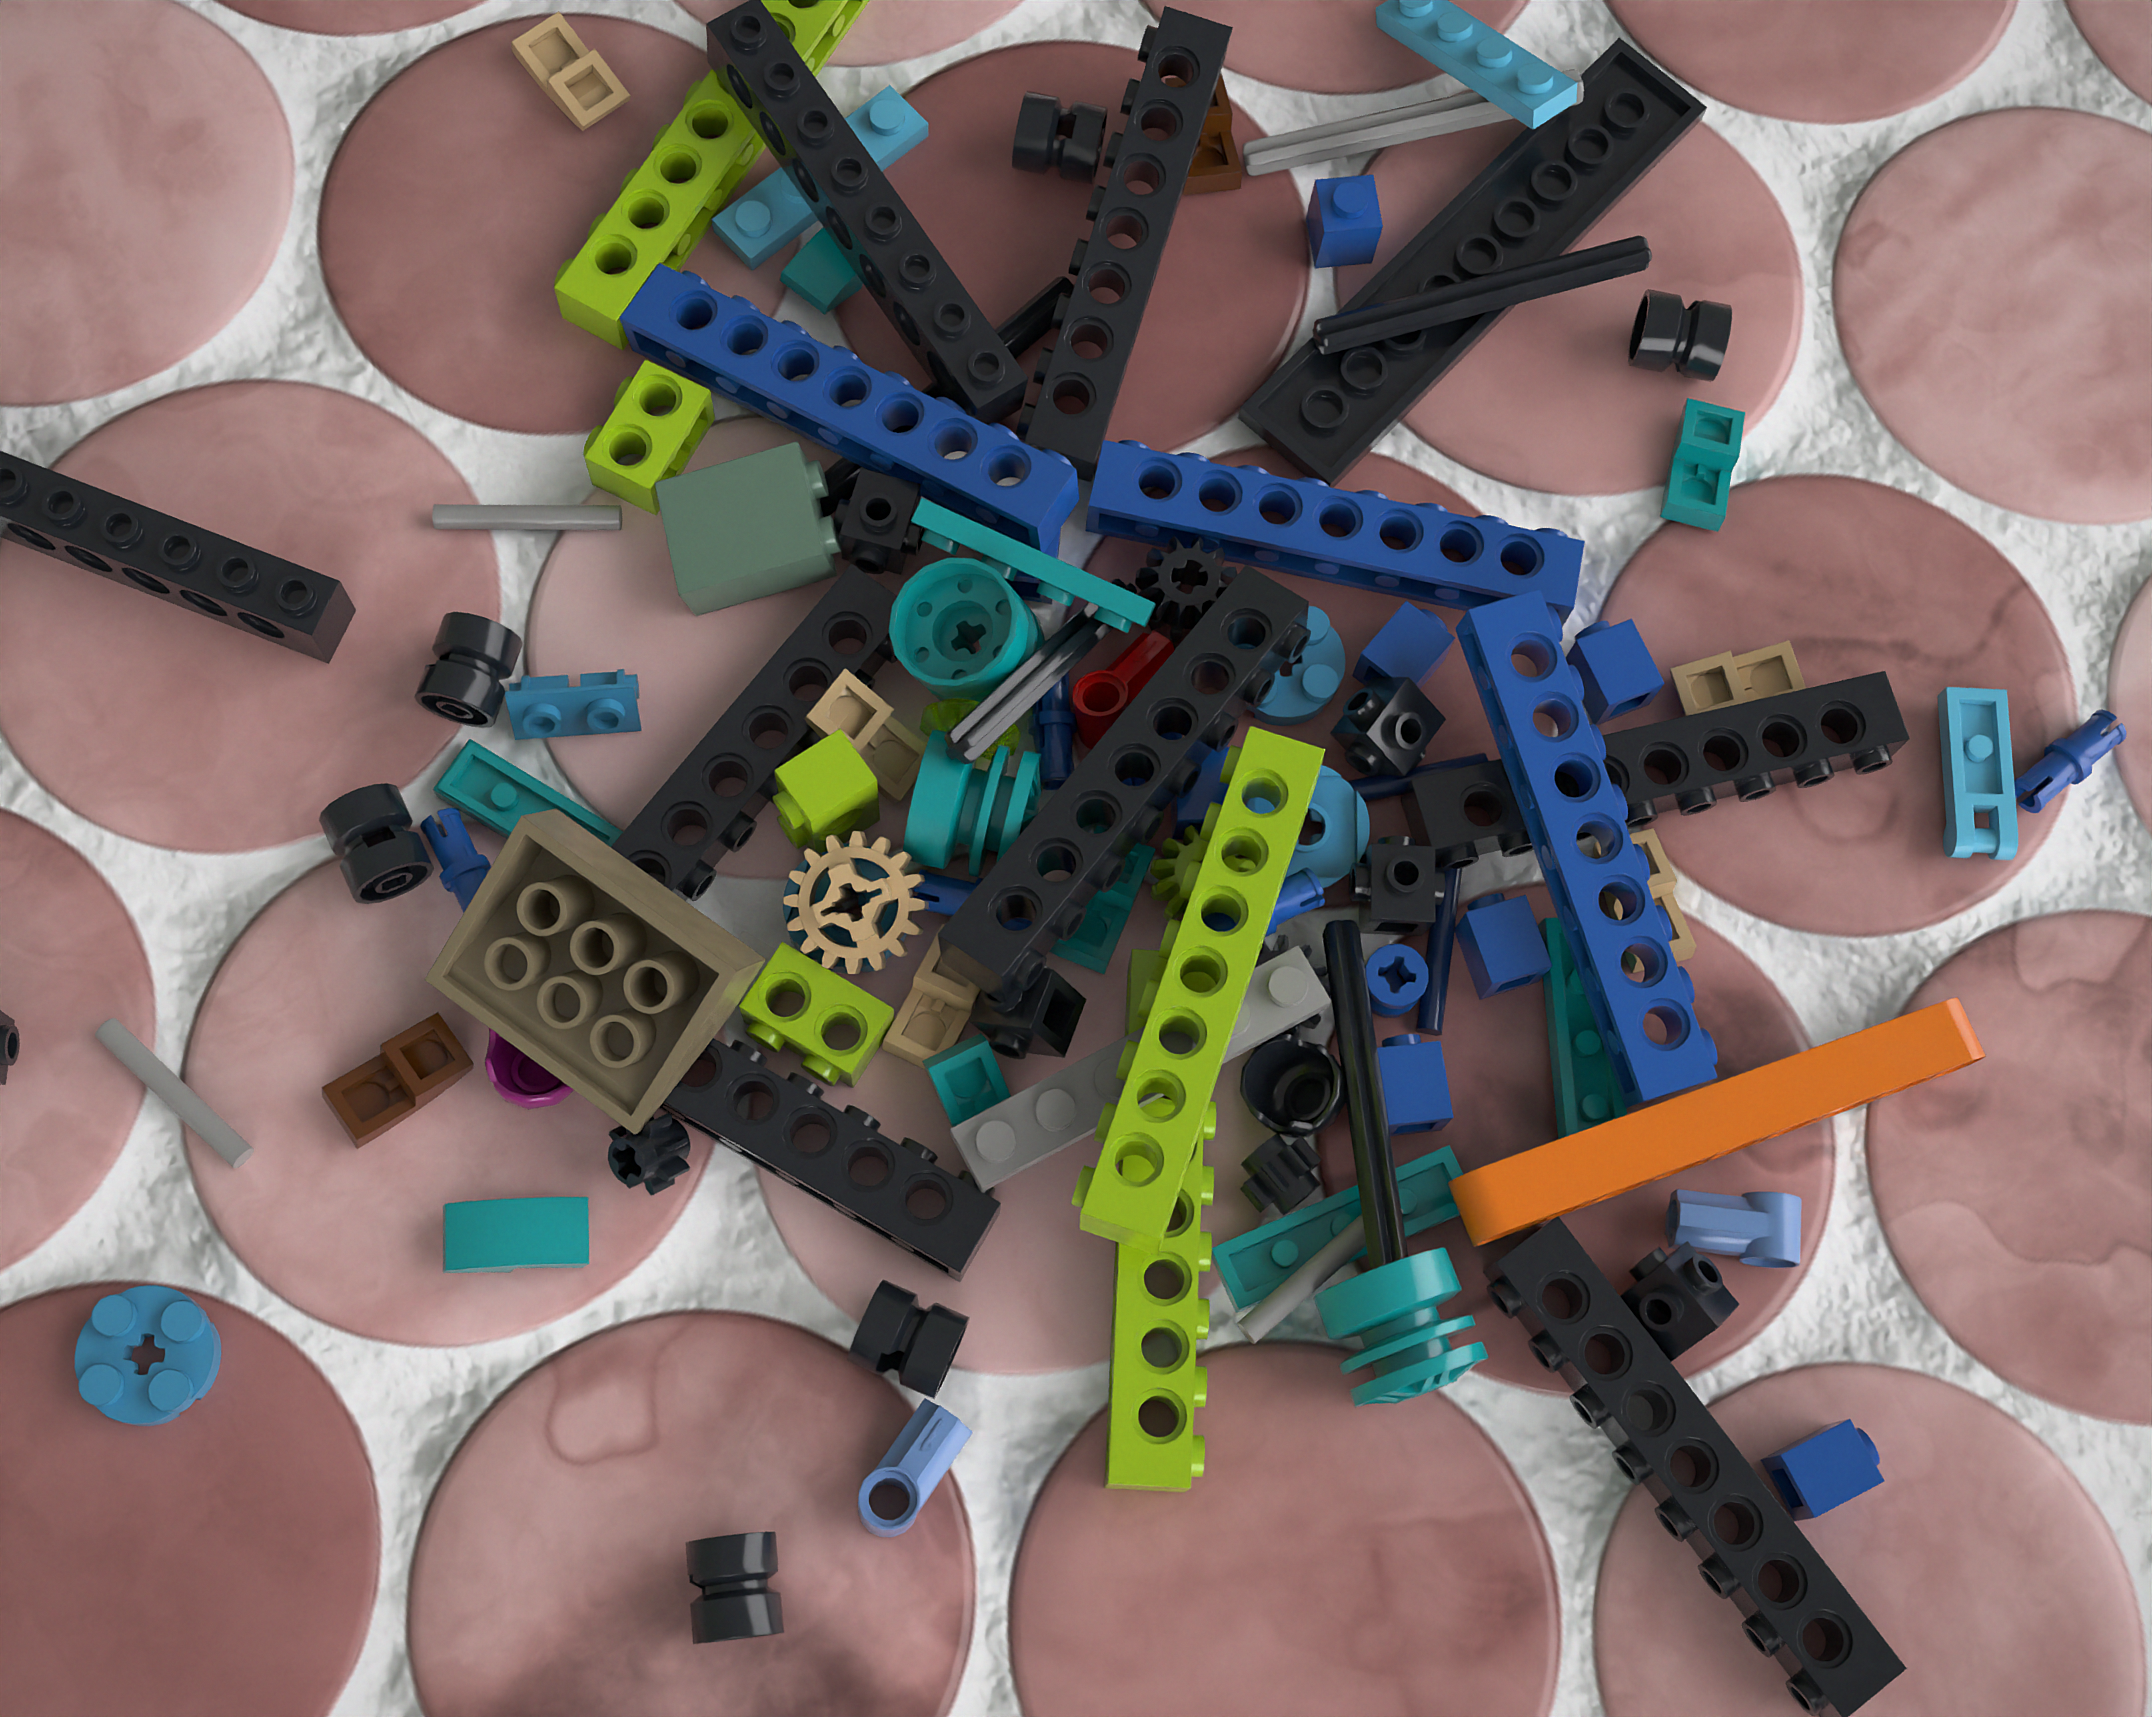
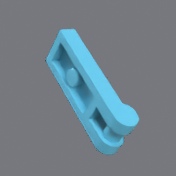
[1937,687,2018,860]

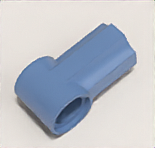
[1665,1189,1802,1268]
[858,1398,973,1537]

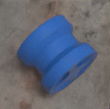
[1365,944,1429,1018]

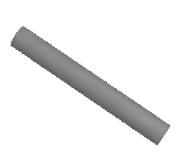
[432,504,622,530]
[95,1018,254,1168]
[1237,1208,1403,1344]

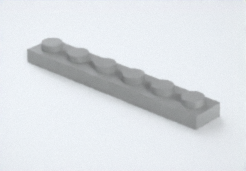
[950,945,1332,1193]

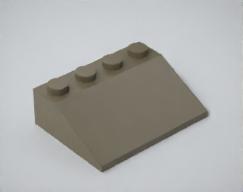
[424,809,766,1135]

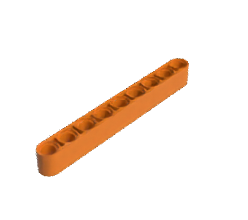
[1447,997,1986,1247]

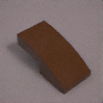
[1165,73,1242,195]
[321,1012,474,1149]

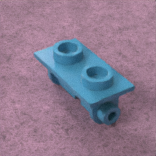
[505,669,642,740]

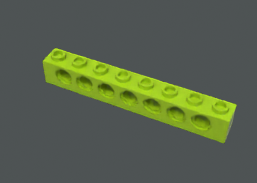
[554,0,869,351]
[1071,726,1325,1256]
[1104,949,1216,1492]

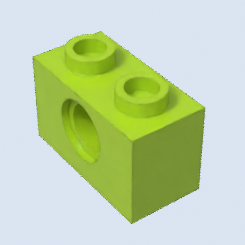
[772,728,880,853]

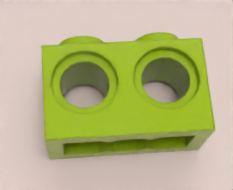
[583,359,715,516]
[739,942,894,1088]

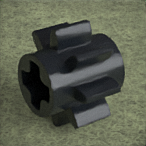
[608,1113,690,1195]
[1240,1133,1322,1216]

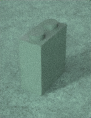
[655,441,842,616]

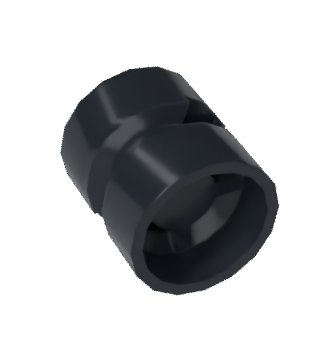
[1012,91,1108,185]
[1628,289,1732,382]
[414,612,523,728]
[319,783,434,904]
[847,1279,970,1399]
[685,1532,784,1644]

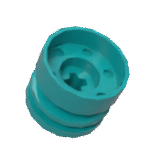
[889,557,1046,714]
[903,729,1042,877]
[1313,1248,1489,1408]

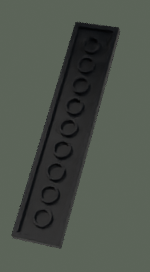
[1238,37,1707,488]

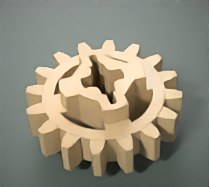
[783,831,929,974]

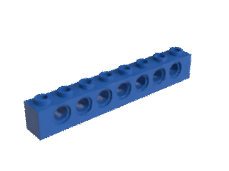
[619,263,1080,553]
[1085,440,1585,627]
[1455,589,1718,1108]

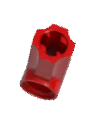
[1072,631,1175,750]

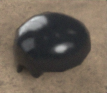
[1240,1034,1346,1138]

